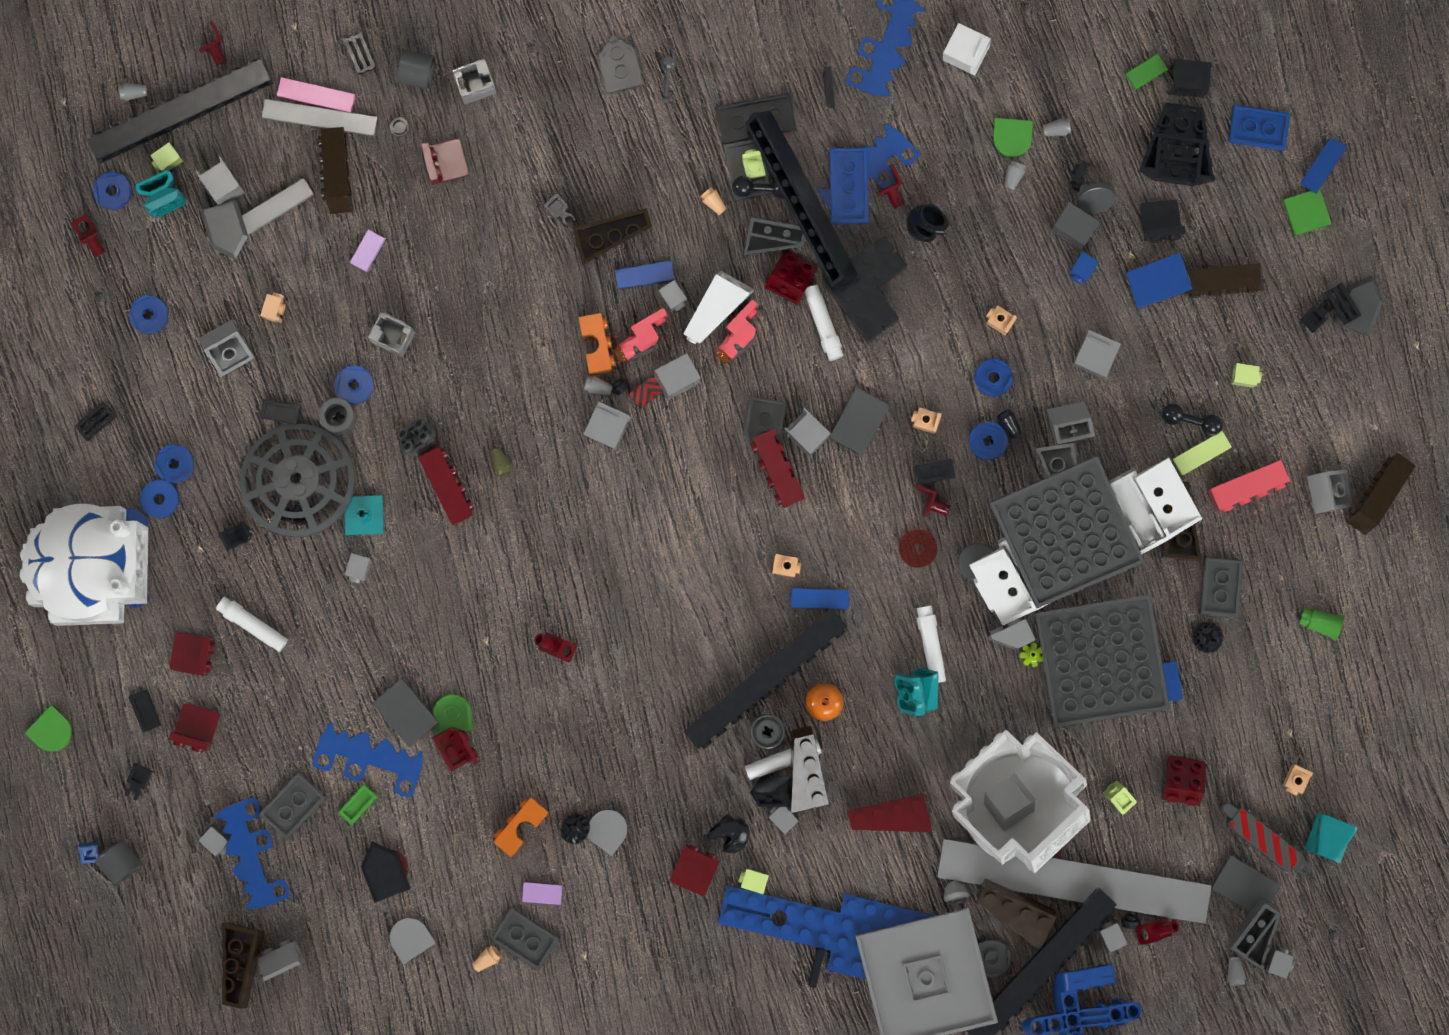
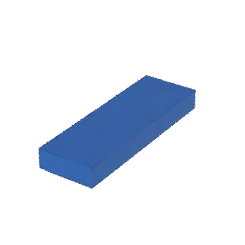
[1300,137,1347,194]
[615,261,675,290]
[791,588,849,610]

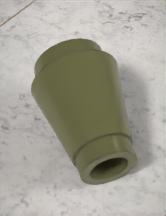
[490,448,513,478]

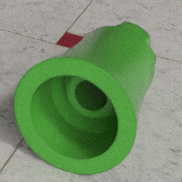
[1299,607,1344,641]

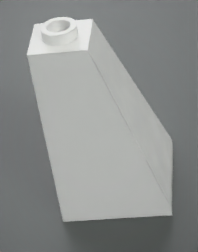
[684,271,754,344]

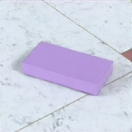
[350,230,386,272]
[522,882,563,905]

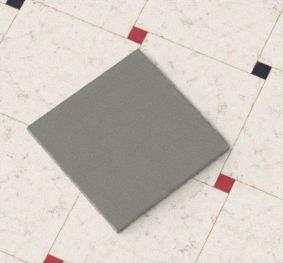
[856,908,998,1035]

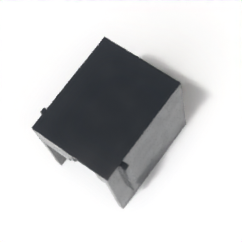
[1168,58,1211,98]

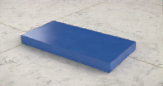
[829,148,869,224]

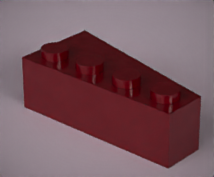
[749,428,805,508]
[418,443,474,526]
[847,794,932,832]

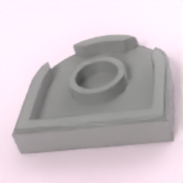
[587,810,627,856]
[390,918,436,965]

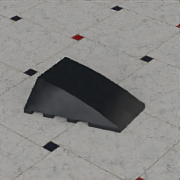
[1139,103,1215,186]

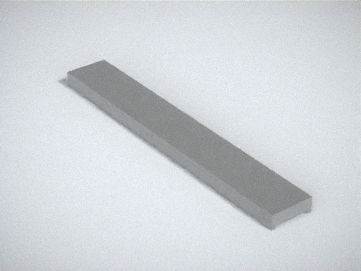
[936,839,1212,924]

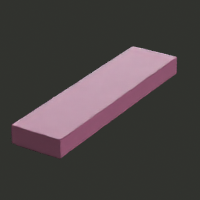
[277,77,355,113]

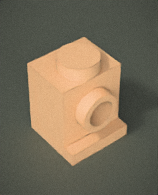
[260,293,286,324]
[986,306,1017,335]
[911,407,942,434]
[772,554,801,578]
[1282,765,1313,796]

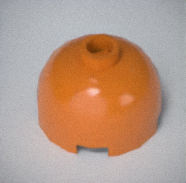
[805,683,844,721]

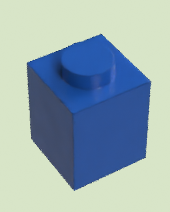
[1069,252,1099,284]

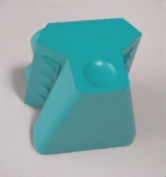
[135,170,186,218]
[894,668,939,716]
[1304,813,1358,863]

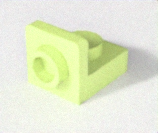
[742,149,766,179]
[1103,781,1137,815]

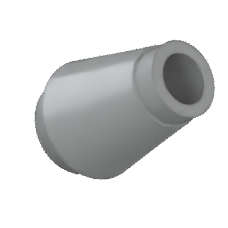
[119,82,147,101]
[1043,117,1072,136]
[1004,161,1026,190]
[583,375,612,396]
[1227,957,1247,986]

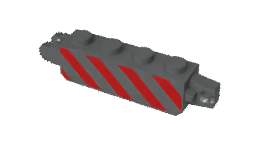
[1220,803,1312,876]

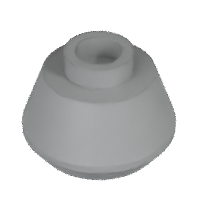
[943,881,970,905]

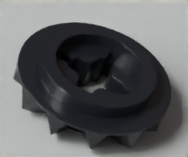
[1192,622,1224,653]
[560,813,590,844]

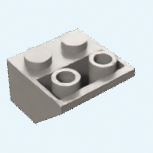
[1047,401,1095,445]
[987,618,1035,650]

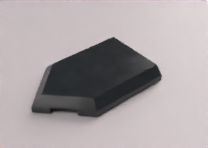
[361,841,411,903]

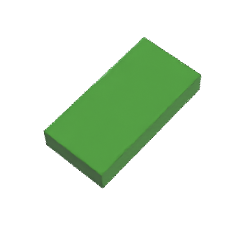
[1125,54,1168,91]
[338,784,379,825]

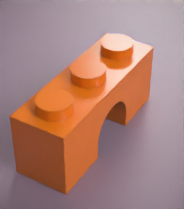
[578,313,615,376]
[493,797,549,857]

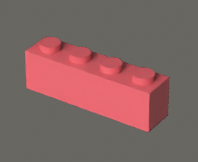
[1207,460,1290,513]

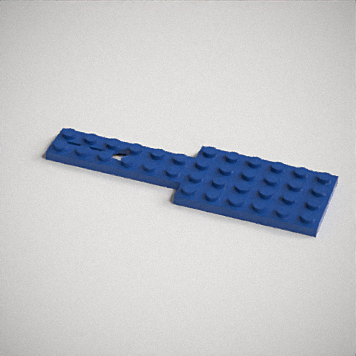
[718,885,935,979]

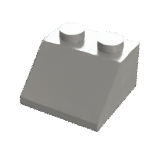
[199,320,254,377]
[1307,469,1355,514]
[258,939,305,981]

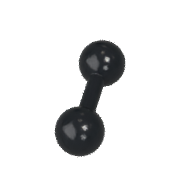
[732,176,785,199]
[1162,403,1223,436]

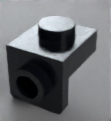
[1070,160,1089,192]
[219,521,252,551]

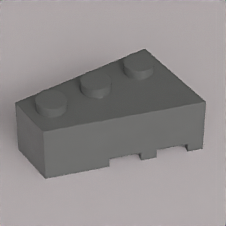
[744,217,805,255]
[1228,896,1281,970]

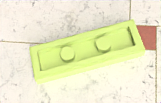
[1172,431,1232,476]

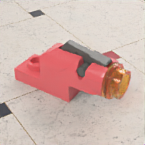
[715,299,758,365]
[613,308,668,363]

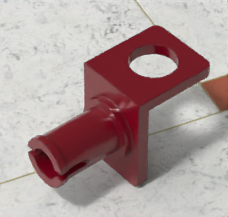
[199,21,227,66]
[877,164,905,209]
[71,214,105,257]
[912,484,951,517]
[534,633,577,663]
[1135,917,1179,945]

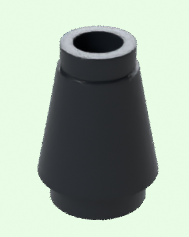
[997,409,1022,439]

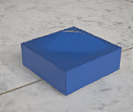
[78,842,100,864]

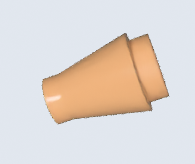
[700,187,727,216]
[472,945,502,972]

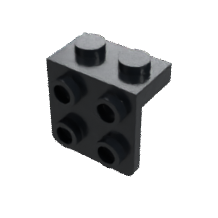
[1140,200,1186,243]

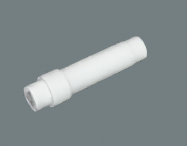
[805,285,843,361]
[216,597,288,652]
[917,605,946,683]
[745,739,822,780]

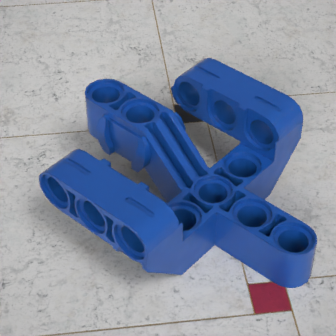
[1022,964,1142,1035]

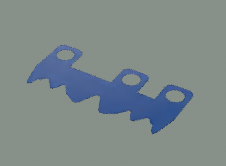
[846,0,925,97]
[817,124,920,208]
[312,721,423,797]
[214,798,290,909]

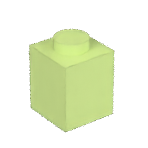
[150,143,183,172]
[1231,363,1262,388]
[738,868,769,894]

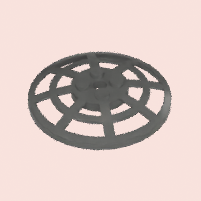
[240,424,355,537]

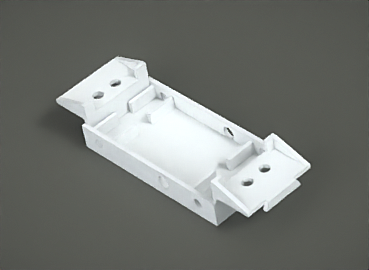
[969,457,1202,625]

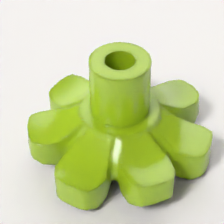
[1019,643,1043,667]

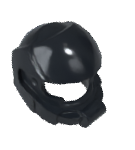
[906,204,949,242]
[702,813,750,853]

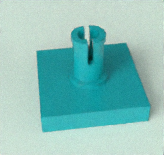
[345,495,384,536]

